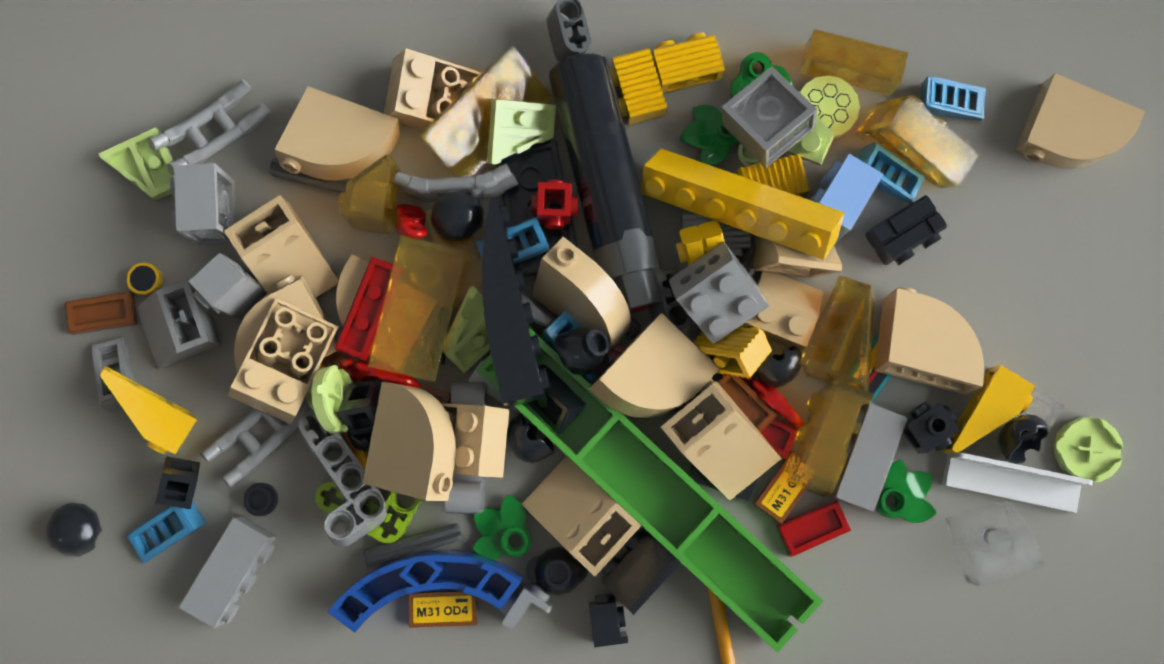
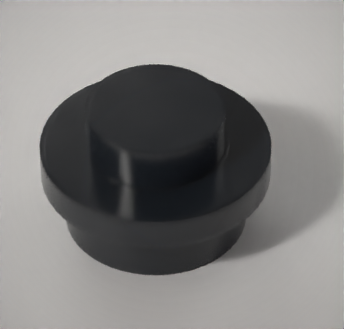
[244,483,278,516]

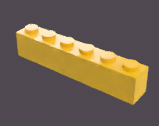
[641,148,845,260]

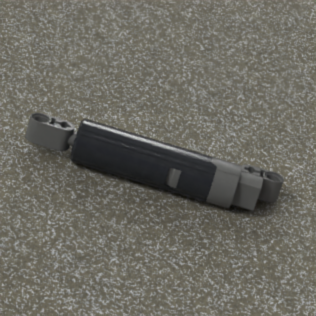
[546,0,693,331]

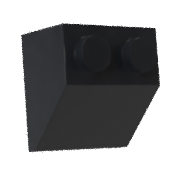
[601,530,681,615]

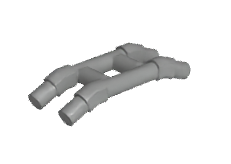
[148,79,271,175]
[394,164,518,203]
[200,402,313,487]

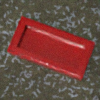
[776,499,851,557]

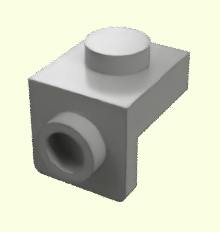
[500,585,552,631]

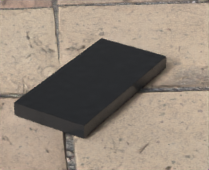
[496,140,578,277]

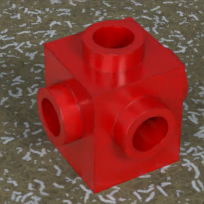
[531,180,578,229]

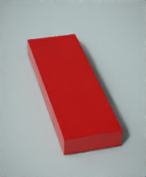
[334,256,404,362]

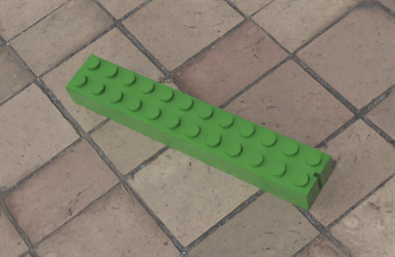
[476,329,823,653]

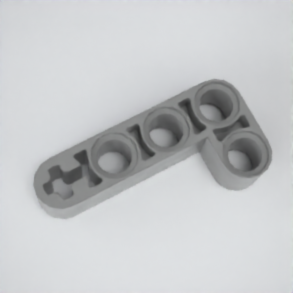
[445,382,487,513]
[299,410,387,547]

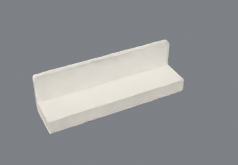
[942,452,1093,513]

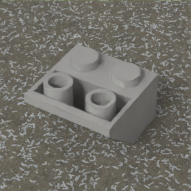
[137,279,222,369]

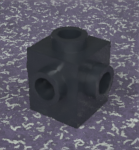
[903,402,960,454]

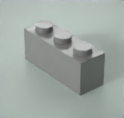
[188,253,267,320]
[827,403,908,512]
[178,516,276,628]

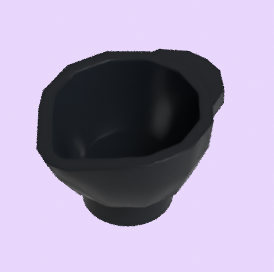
[555,327,609,376]
[526,546,588,596]

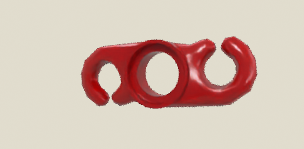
[395,204,427,239]
[340,358,420,388]
[740,376,803,428]

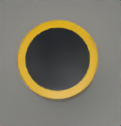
[127,262,163,296]

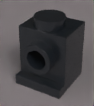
[338,379,381,436]
[155,456,200,509]
[589,593,628,648]

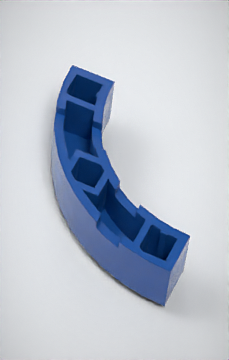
[327,550,523,633]

